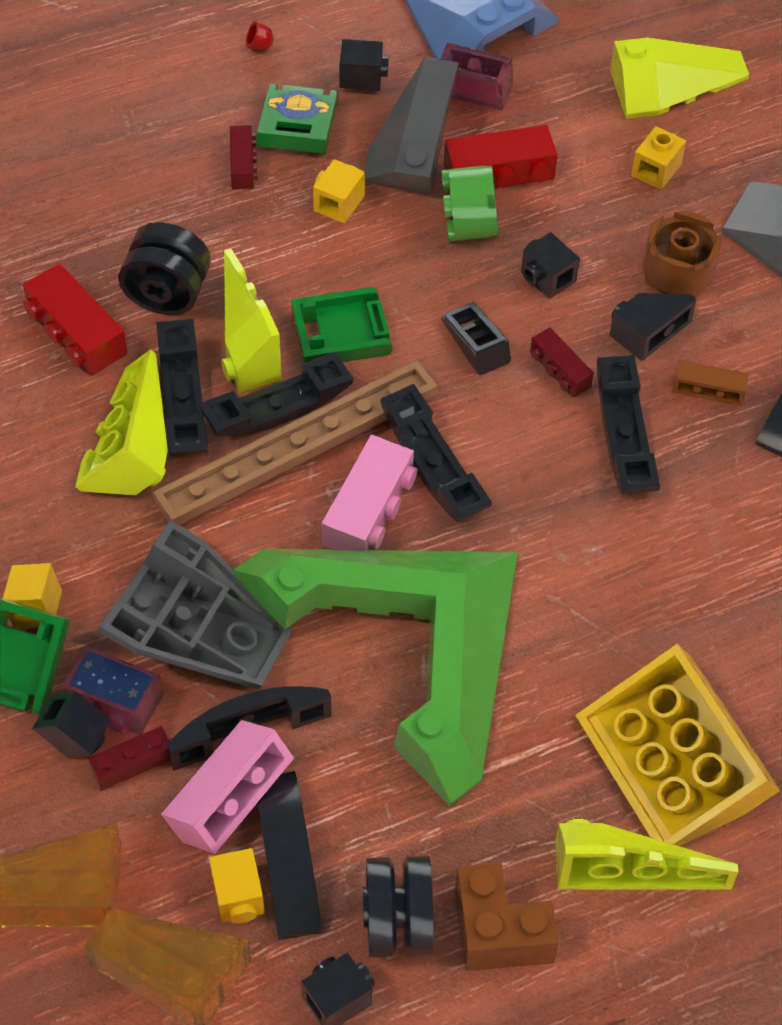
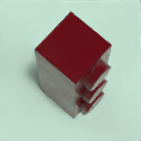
[230,125,258,189]
[530,327,594,398]
[88,726,170,791]

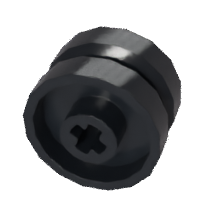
[118,222,211,315]
[363,856,434,957]

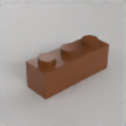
[672,360,749,406]

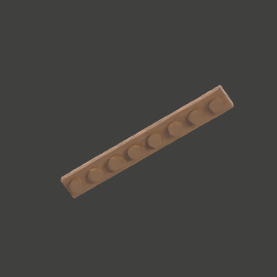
[153,360,438,525]

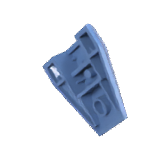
[404,0,559,80]

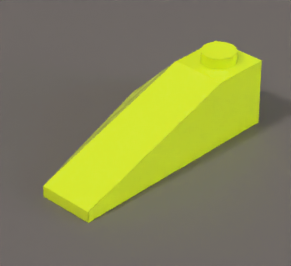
[610,37,749,119]
[221,249,282,393]
[75,349,168,495]
[555,819,739,890]

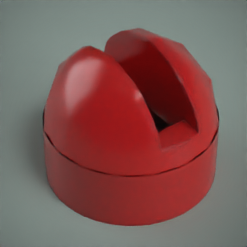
[246,21,274,51]

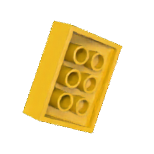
[575,644,781,846]

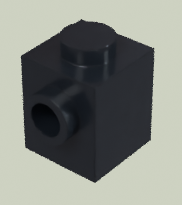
[339,39,389,91]
[521,232,580,299]
[32,690,111,758]
[301,952,375,1025]

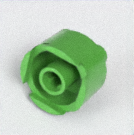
[442,165,499,242]

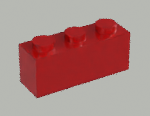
[444,125,558,188]
[23,263,128,376]

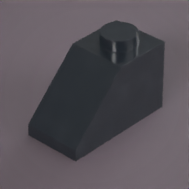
[610,293,697,361]

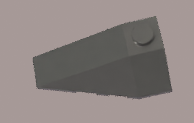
[364,57,459,194]

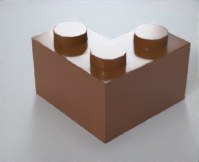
[455,863,559,971]

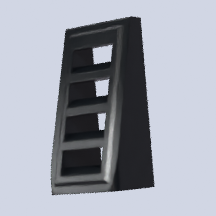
[442,302,511,375]

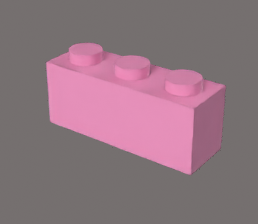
[321,435,417,550]
[161,720,294,854]

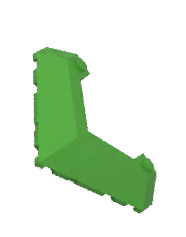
[232,549,518,807]

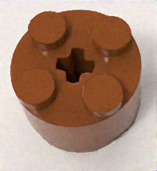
[643,211,722,297]

